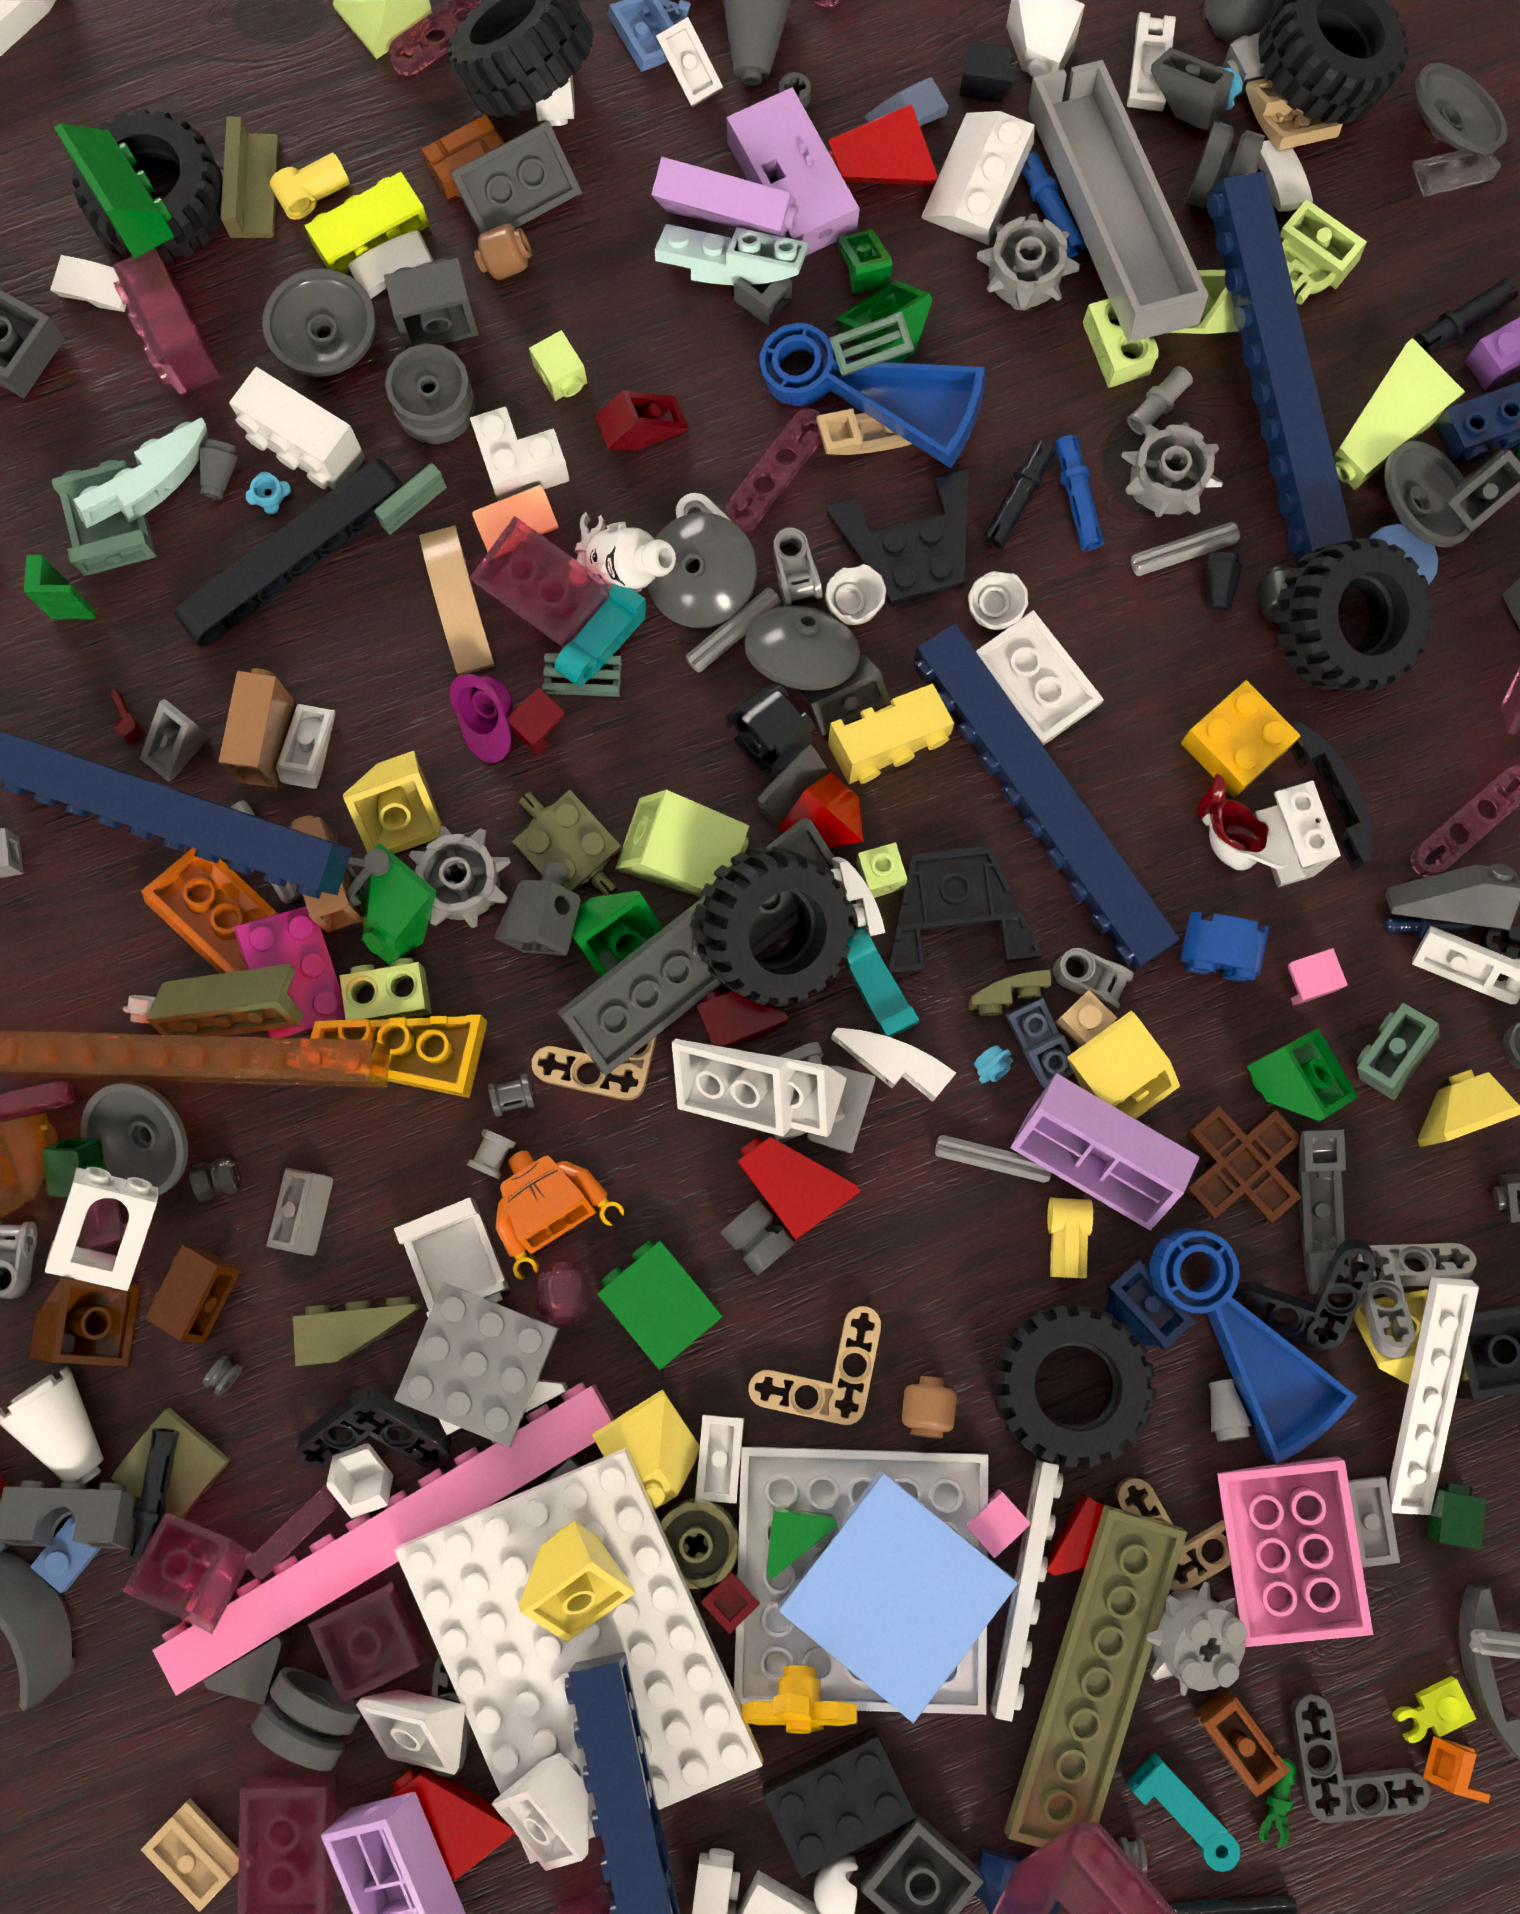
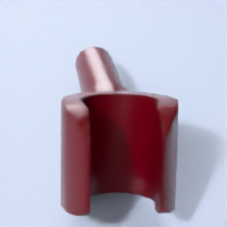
[110,690,143,743]

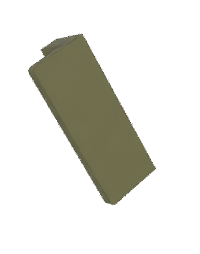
[221,116,279,238]

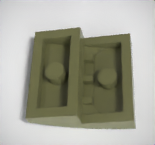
[111,1408,231,1531]

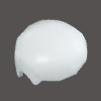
[825,564,886,625]
[968,571,1028,630]
[814,1854,858,1914]

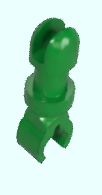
[1259,1758,1296,1848]

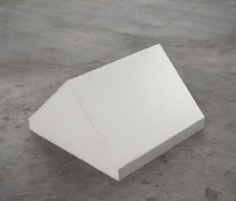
[356,1689,466,1775]

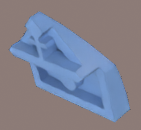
[607,0,691,72]

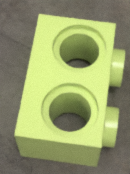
[1083,298,1158,388]
[339,958,432,1020]

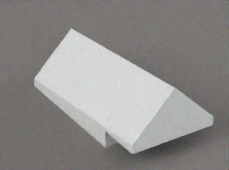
[672,1039,847,1137]

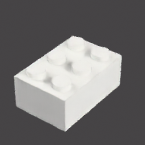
[229,367,365,489]

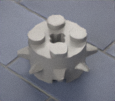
[977,214,1080,311]
[1121,422,1223,517]
[409,826,511,928]
[1145,1582,1248,1696]

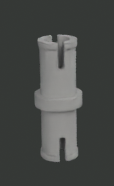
[1127,366,1193,435]

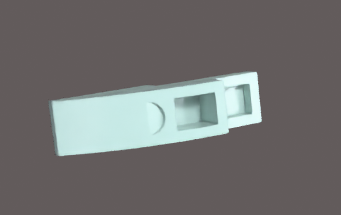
[655,224,809,285]
[73,417,208,528]

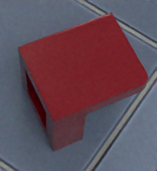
[507,687,565,756]
[701,1568,760,1634]

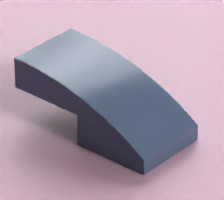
[864,77,949,126]

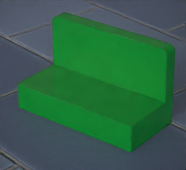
[24,555,96,619]

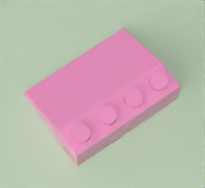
[1217,1456,1373,1647]

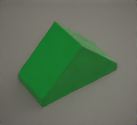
[766,1507,838,1579]

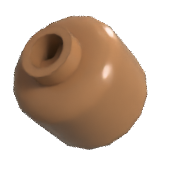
[474,223,532,280]
[902,1376,957,1439]

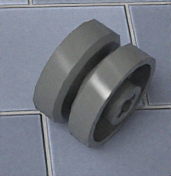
[1186,120,1265,210]
[385,343,476,445]
[251,1667,362,1771]

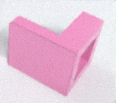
[1288,948,1348,1006]
[967,1488,1031,1559]

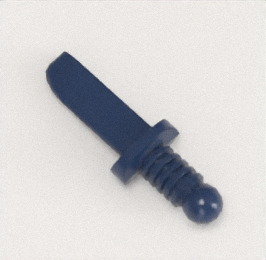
[1384,917,1474,939]

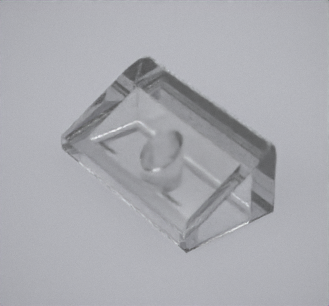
[1412,150,1501,197]

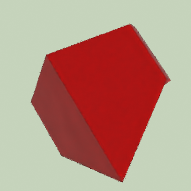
[778,772,864,848]

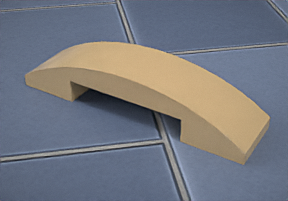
[816,409,912,455]
[419,525,495,676]

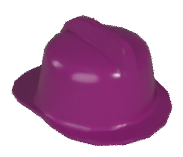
[450,674,513,763]

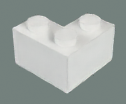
[470,406,570,501]

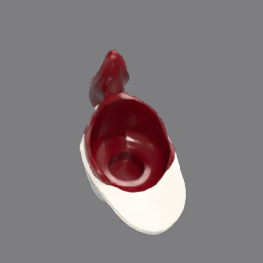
[1197,774,1290,870]

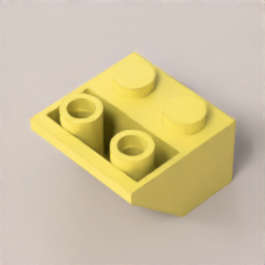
[1067,1011,1180,1119]

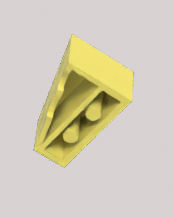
[828,683,954,784]

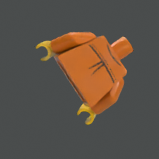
[496,1151,624,1280]

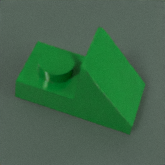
[838,229,893,294]

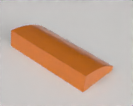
[141,848,278,974]

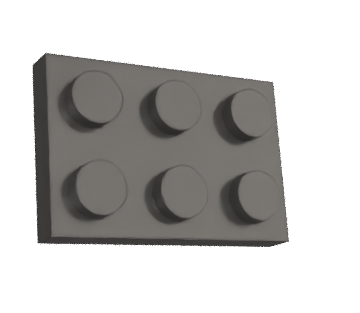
[449,121,582,235]

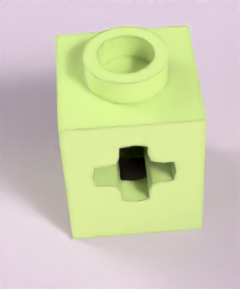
[529,330,587,401]
[856,842,907,898]

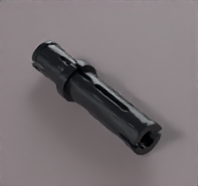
[1414,278,1518,354]
[982,440,1056,550]
[129,1428,180,1560]

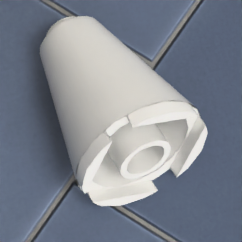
[0,1366,104,1484]

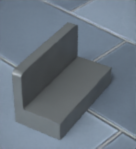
[798,654,891,736]

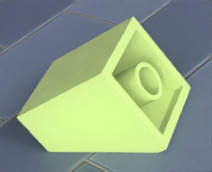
[333,0,434,59]
[615,790,750,898]

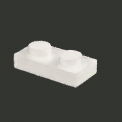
[656,17,723,107]
[695,1414,744,1503]

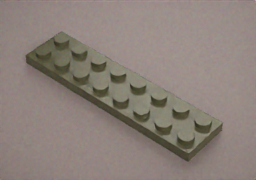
[1004,1505,1187,1860]

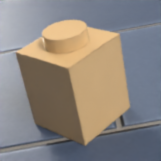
[1055,990,1117,1048]

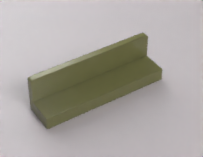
[146,963,304,1043]

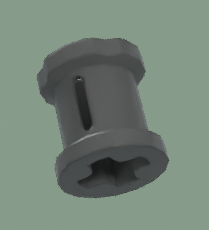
[488,1073,536,1117]

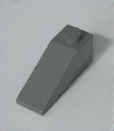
[1385,864,1520,930]

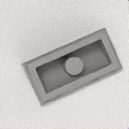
[807,1065,876,1153]
[266,1168,333,1256]

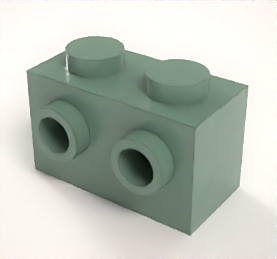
[1356,1003,1439,1101]

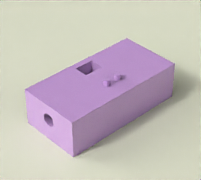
[726,87,859,256]
[1010,1073,1200,1231]
[321,1792,466,1914]

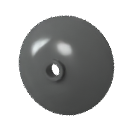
[1415,63,1508,154]
[262,269,376,377]
[1384,441,1471,548]
[647,512,758,628]
[744,605,860,690]
[80,1081,188,1196]

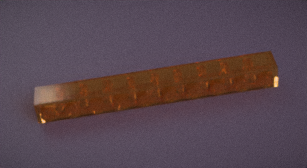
[0,1031,390,1088]

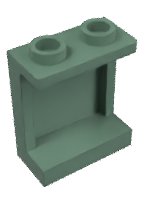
[51,460,157,577]

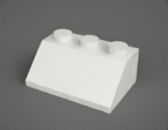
[922,111,1035,245]

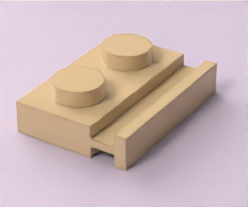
[141,1798,248,1912]

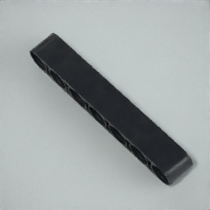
[174,459,404,647]

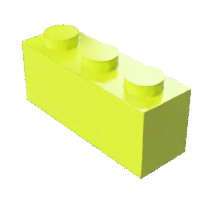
[304,172,429,274]

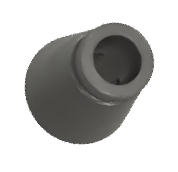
[200,439,238,499]

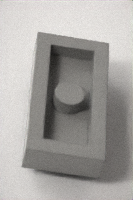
[1348,1476,1400,1567]

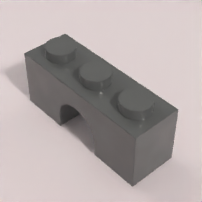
[0,1480,140,1549]

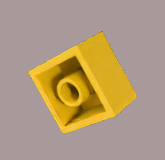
[1181,680,1301,798]

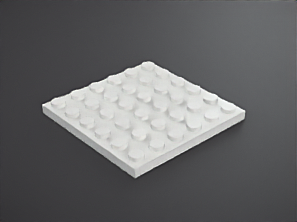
[734,1446,988,1715]

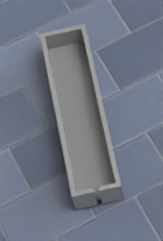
[1028,60,1208,343]

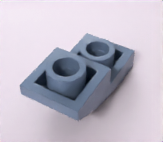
[1004,997,1074,1088]

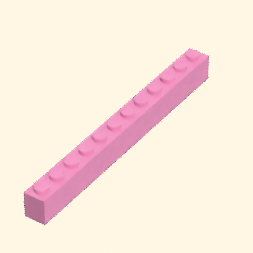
[152,1382,615,1696]

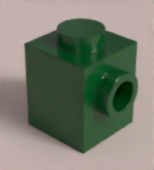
[42,1137,107,1201]
[1425,1482,1487,1550]

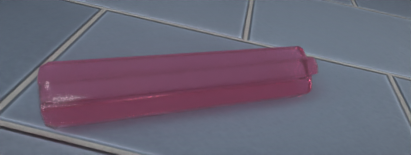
[245,1483,340,1580]

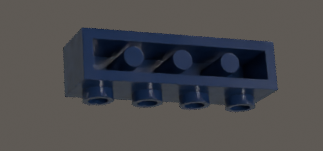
[1434,382,1520,464]

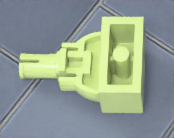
[1280,199,1367,304]

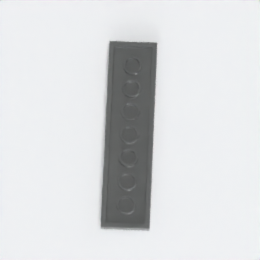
[557,817,834,1076]

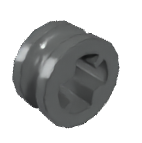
[779,72,811,109]
[202,1354,243,1397]
[1119,1836,1147,1879]

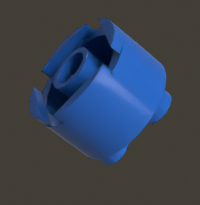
[1180,912,1269,983]

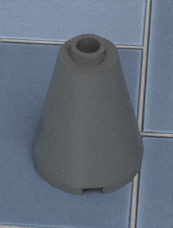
[723,0,792,85]
[1203,0,1277,43]

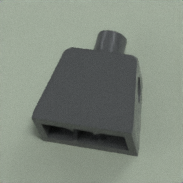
[494,862,581,956]

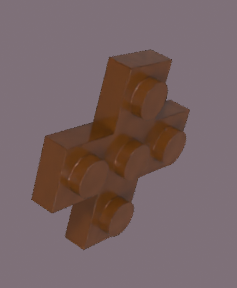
[1186,1106,1302,1224]

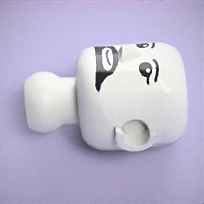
[585,522,676,593]

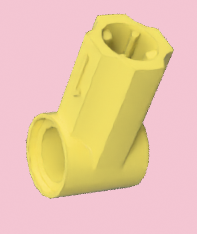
[269,153,350,220]
[1047,1197,1093,1279]

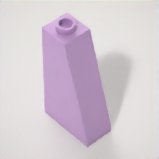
[651,157,799,238]

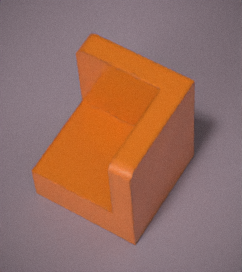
[1423,1736,1491,1803]

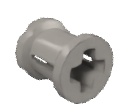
[467,1129,516,1180]

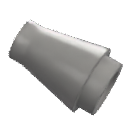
[1209,1379,1252,1442]

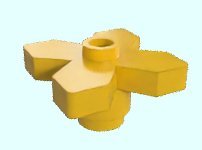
[741,1665,857,1734]

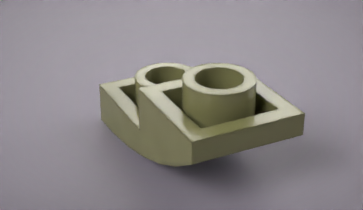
[968,970,1051,1016]

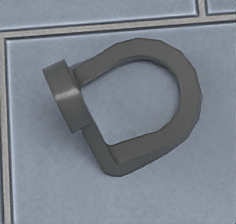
[346,849,392,906]

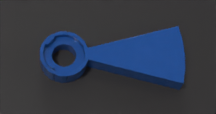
[759,323,986,468]
[1149,1228,1358,1464]

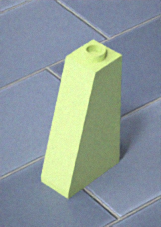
[1333,338,1465,490]

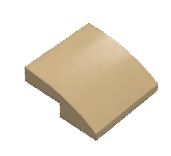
[1245,78,1343,151]

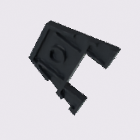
[826,469,969,606]
[888,845,1042,975]

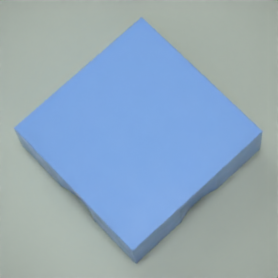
[778,1470,1018,1724]

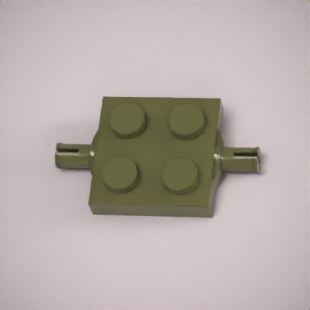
[512,790,623,896]

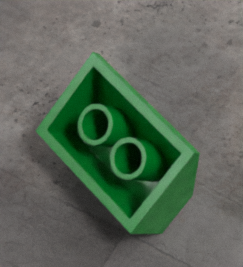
[54,124,174,259]

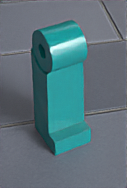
[554,584,646,686]
[842,927,919,1038]
[1125,1752,1241,1872]

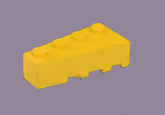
[305,1015,488,1098]

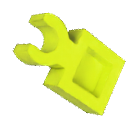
[1392,1676,1476,1743]

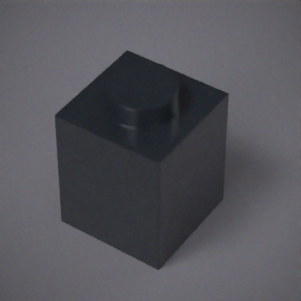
[959,41,1016,102]

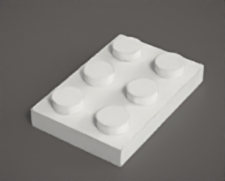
[976,610,1104,746]

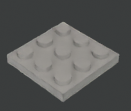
[394,1282,559,1447]

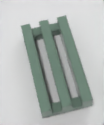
[830,311,914,377]
[374,463,447,535]
[542,653,622,697]

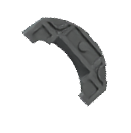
[0,1551,75,1711]

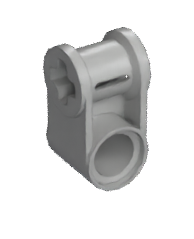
[773,528,823,606]
[1053,948,1134,1011]
[0,1221,38,1299]

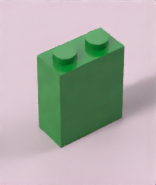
[597,1240,723,1370]

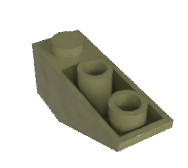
[293,1296,423,1366]

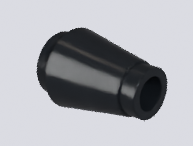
[1204,552,1243,611]

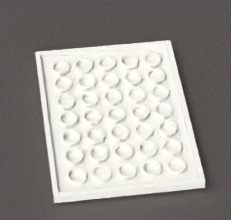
[395,1447,764,1864]

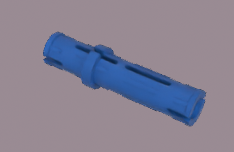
[1021,152,1086,258]
[1054,435,1105,551]

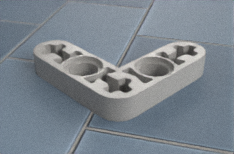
[1356,1243,1477,1358]

